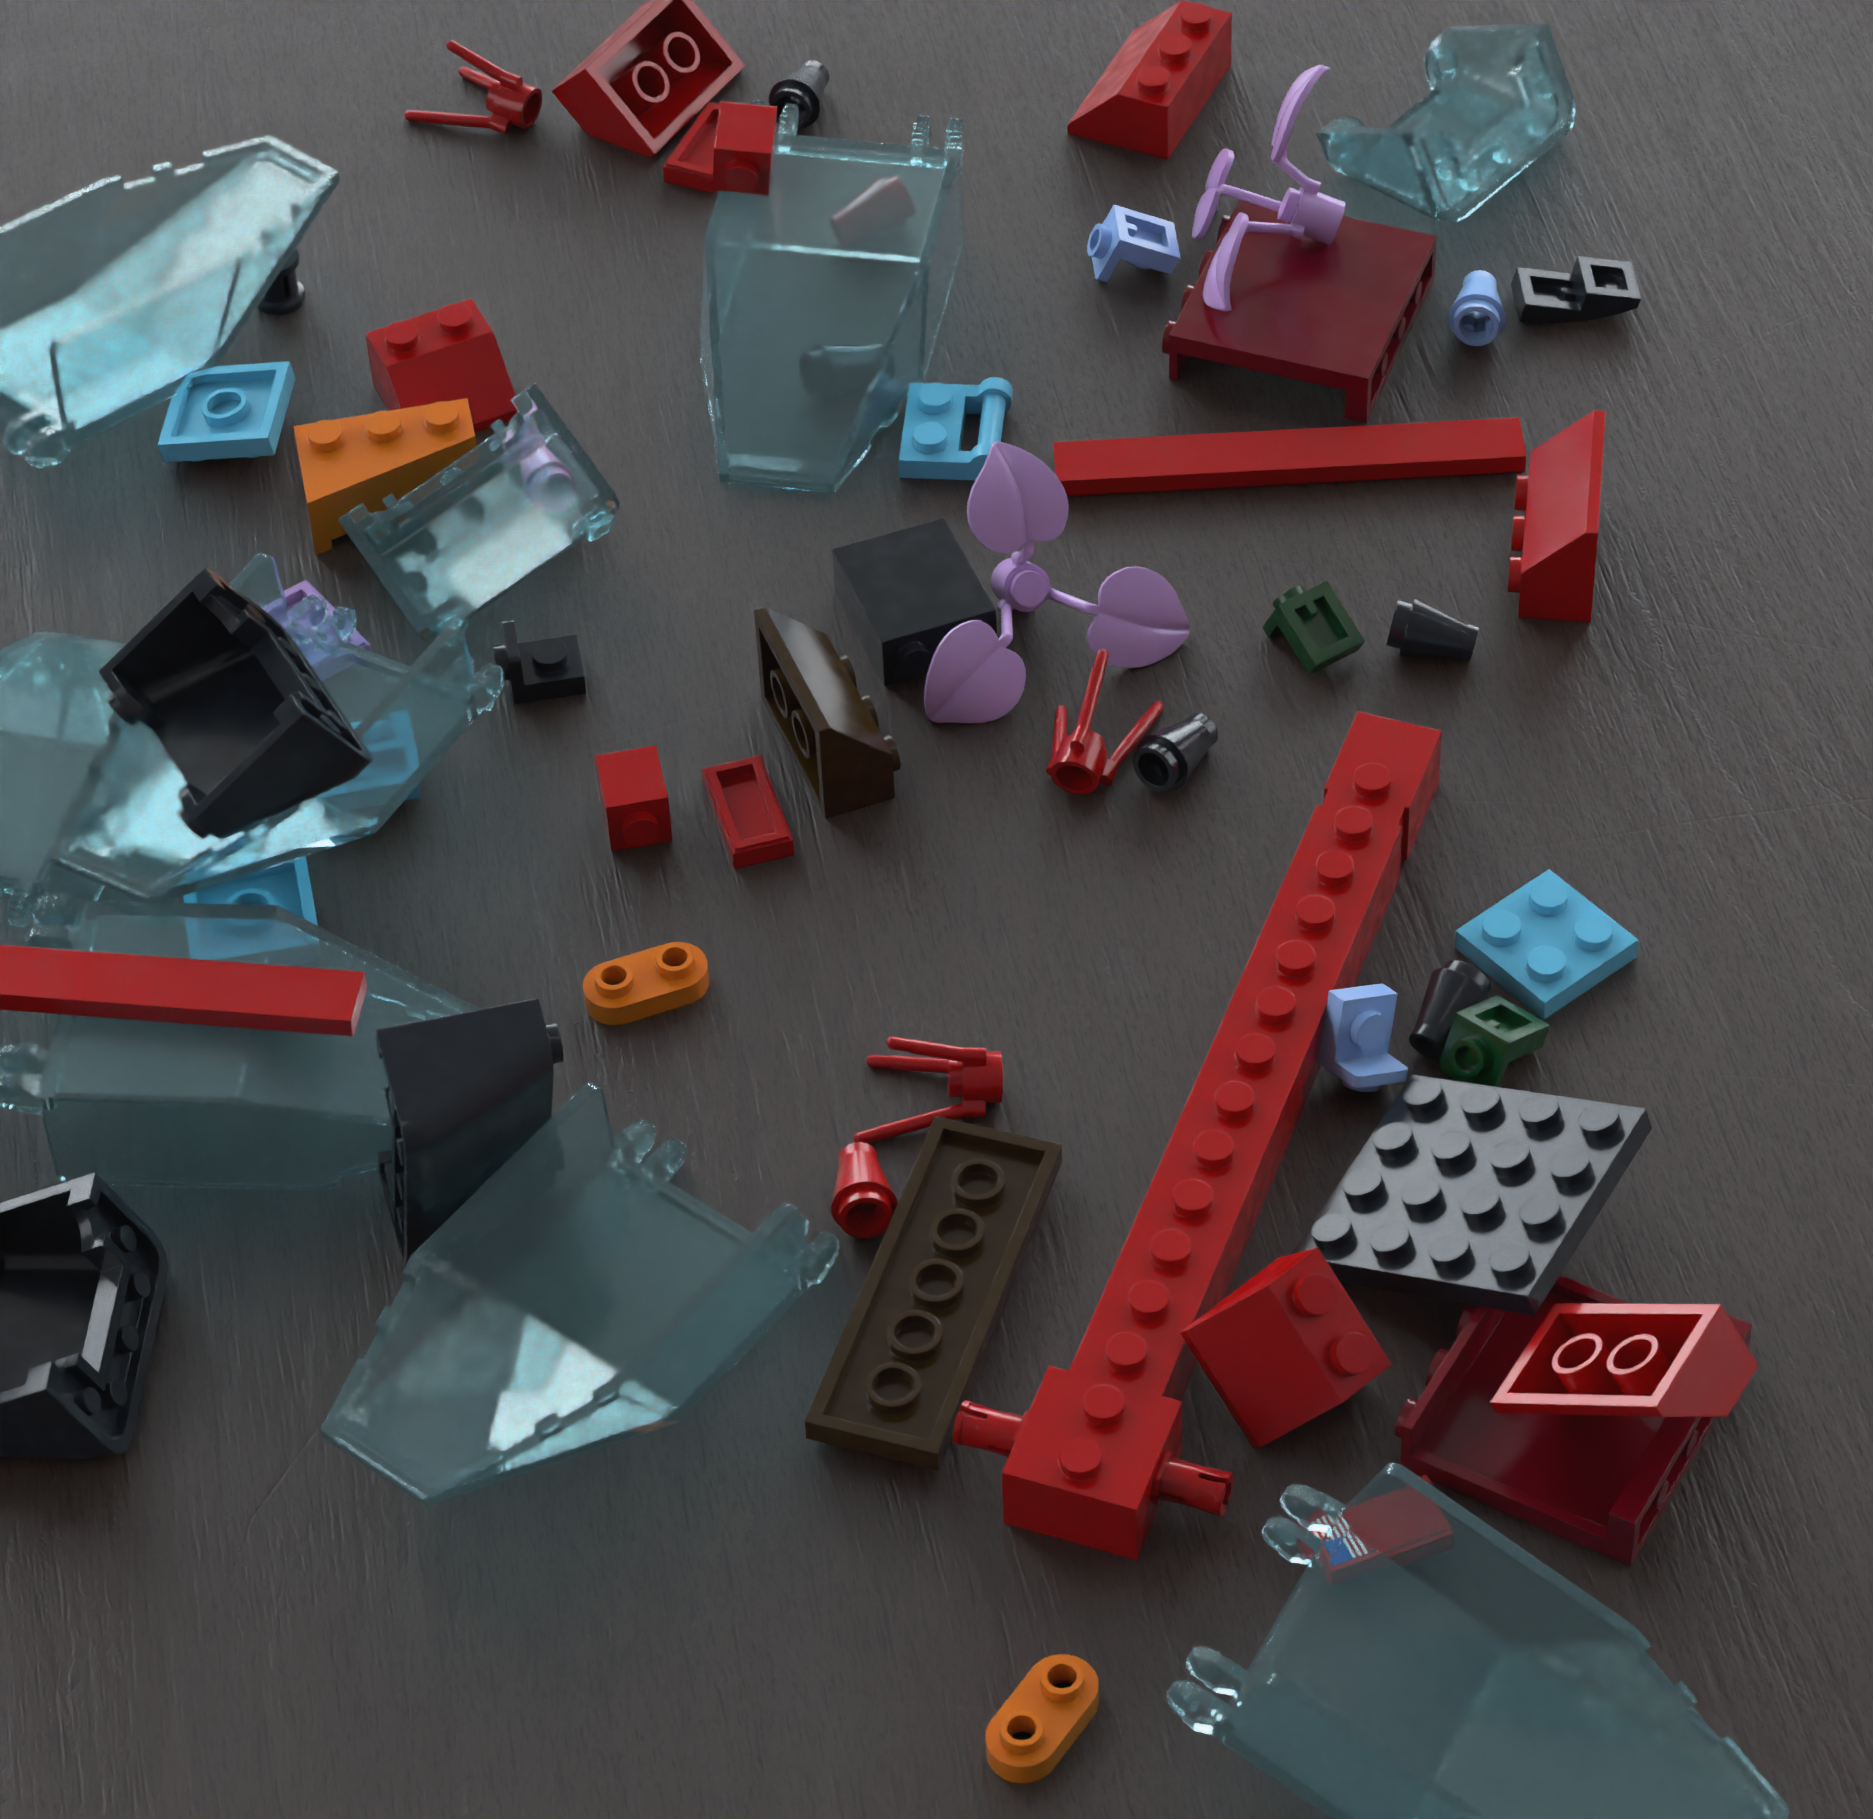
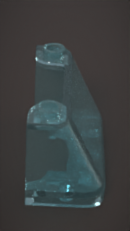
[1316,24,1576,221]
[338,383,620,644]

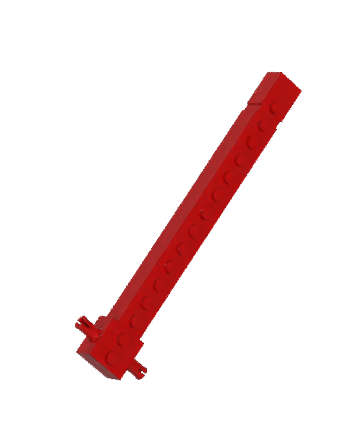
[952,711,1442,1560]

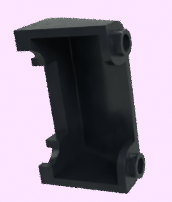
[99,567,373,840]
[376,998,564,1270]
[0,1172,168,1460]

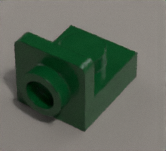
[1262,581,1365,675]
[1439,995,1550,1087]

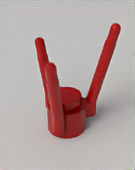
[404,40,542,135]
[1046,649,1164,795]
[854,1036,1003,1143]

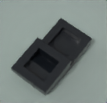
[1511,256,1641,323]

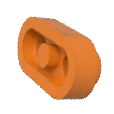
[583,942,709,1025]
[985,1654,1099,1783]

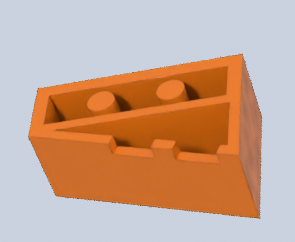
[293,398,482,555]

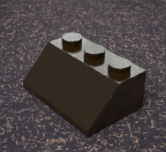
[754,607,901,819]

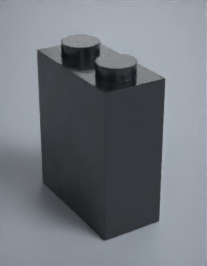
[832,518,997,686]

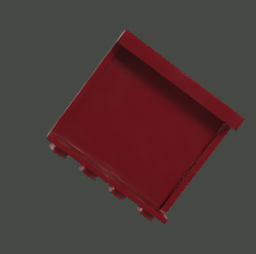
[1162,200,1437,422]
[1395,1275,1752,1566]

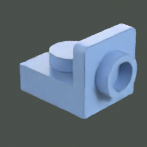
[1087,205,1181,282]
[1318,983,1408,1092]

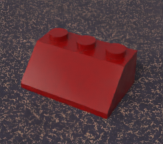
[552,0,746,158]
[1067,0,1232,159]
[1508,410,1606,622]
[1490,1303,1759,1417]

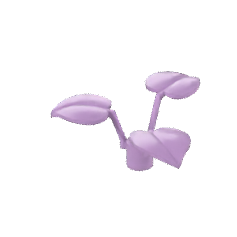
[1192,65,1346,311]
[924,442,1190,723]

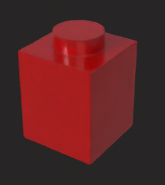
[712,101,777,196]
[594,745,673,851]

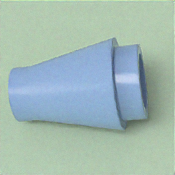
[1448,270,1506,346]

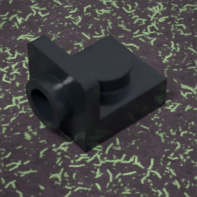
[493,620,587,704]

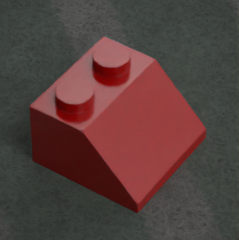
[365,298,522,433]
[1180,1247,1392,1449]

